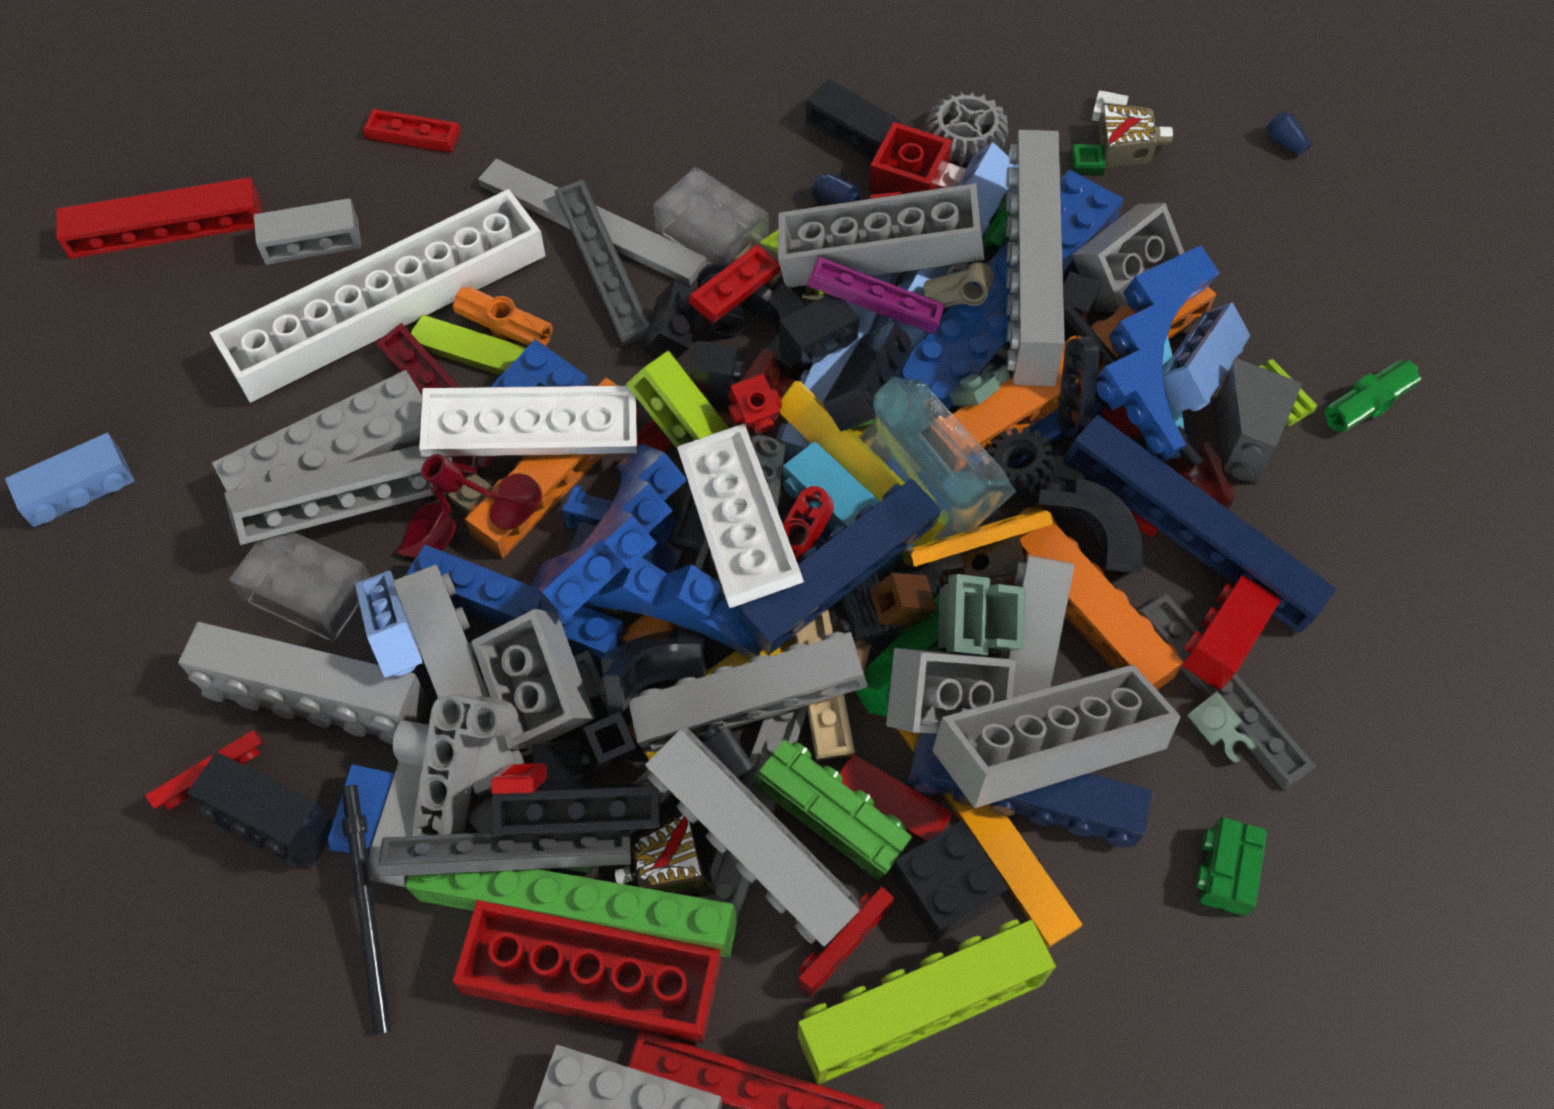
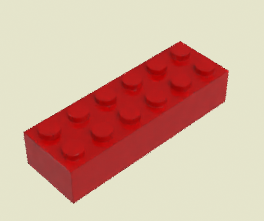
[452,900,722,1044]

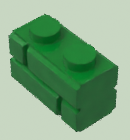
[1194,817,1267,916]

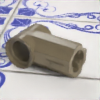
[923,262,995,308]

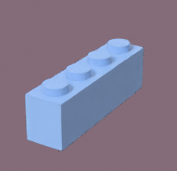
[355,570,423,678]

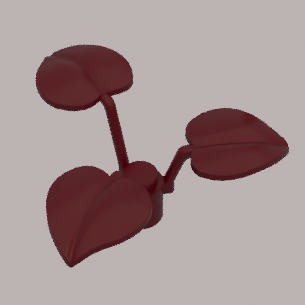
[396,454,542,559]

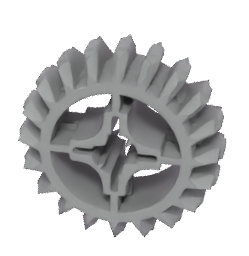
[925,91,1009,167]

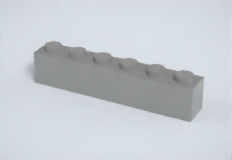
[224,445,452,545]
[393,564,524,798]
[629,632,868,753]

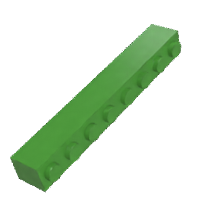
[405,869,738,958]

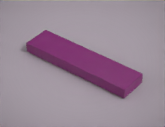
[807,257,944,335]

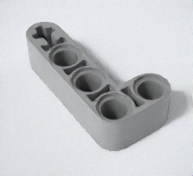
[412,694,518,836]
[368,720,451,887]

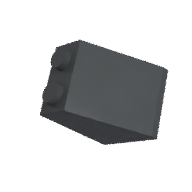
[1215,358,1302,484]

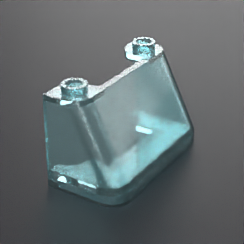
[873,377,1016,532]

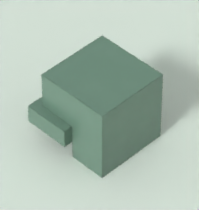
[938,574,1025,656]

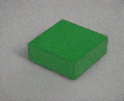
[1070,144,1105,175]

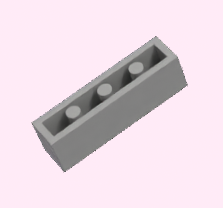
[1000,554,1075,698]

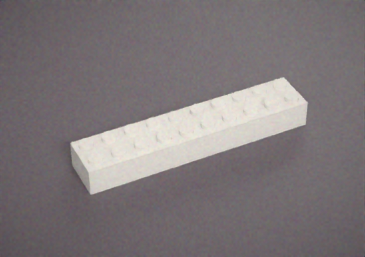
[210,189,546,403]

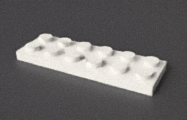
[419,386,637,457]
[677,424,804,608]

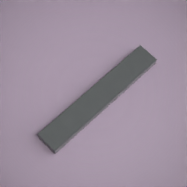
[554,179,649,347]
[1138,593,1317,790]
[378,829,631,877]

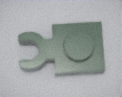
[949,365,1011,406]
[1187,692,1257,763]

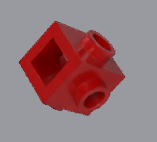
[728,373,782,434]

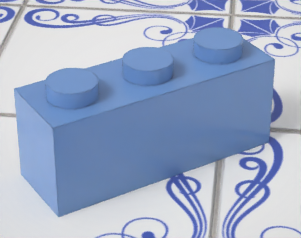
[5,432,135,528]

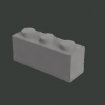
[254,198,362,265]

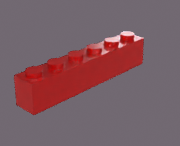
[56,177,262,259]

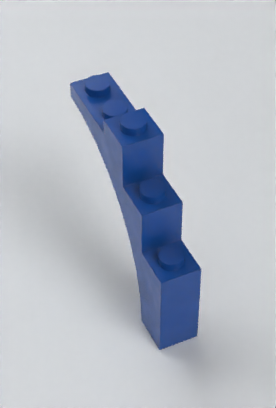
[1096,245,1220,462]
[539,443,687,619]
[532,546,762,659]

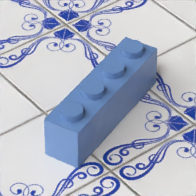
[1162,302,1251,413]

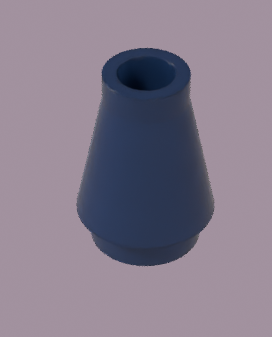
[1266,111,1313,157]

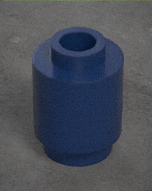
[812,173,861,206]

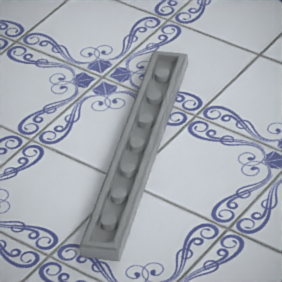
[478,159,707,286]

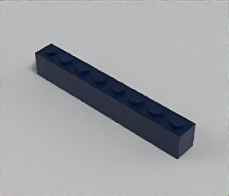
[1064,414,1336,634]

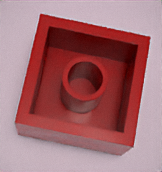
[868,122,952,194]

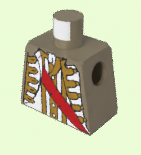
[1098,103,1173,168]

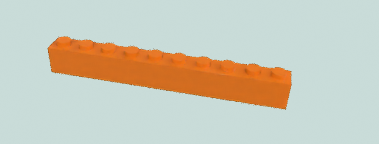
[927,287,1216,476]

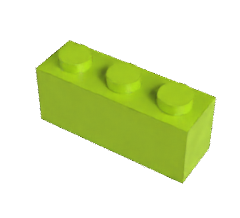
[626,351,729,450]

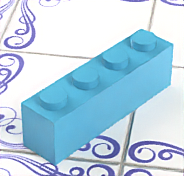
[783,441,913,577]

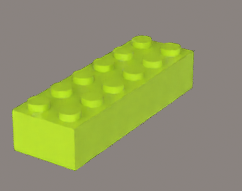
[797,919,1056,1085]

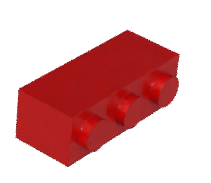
[1182,575,1281,691]

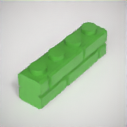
[752,739,912,881]

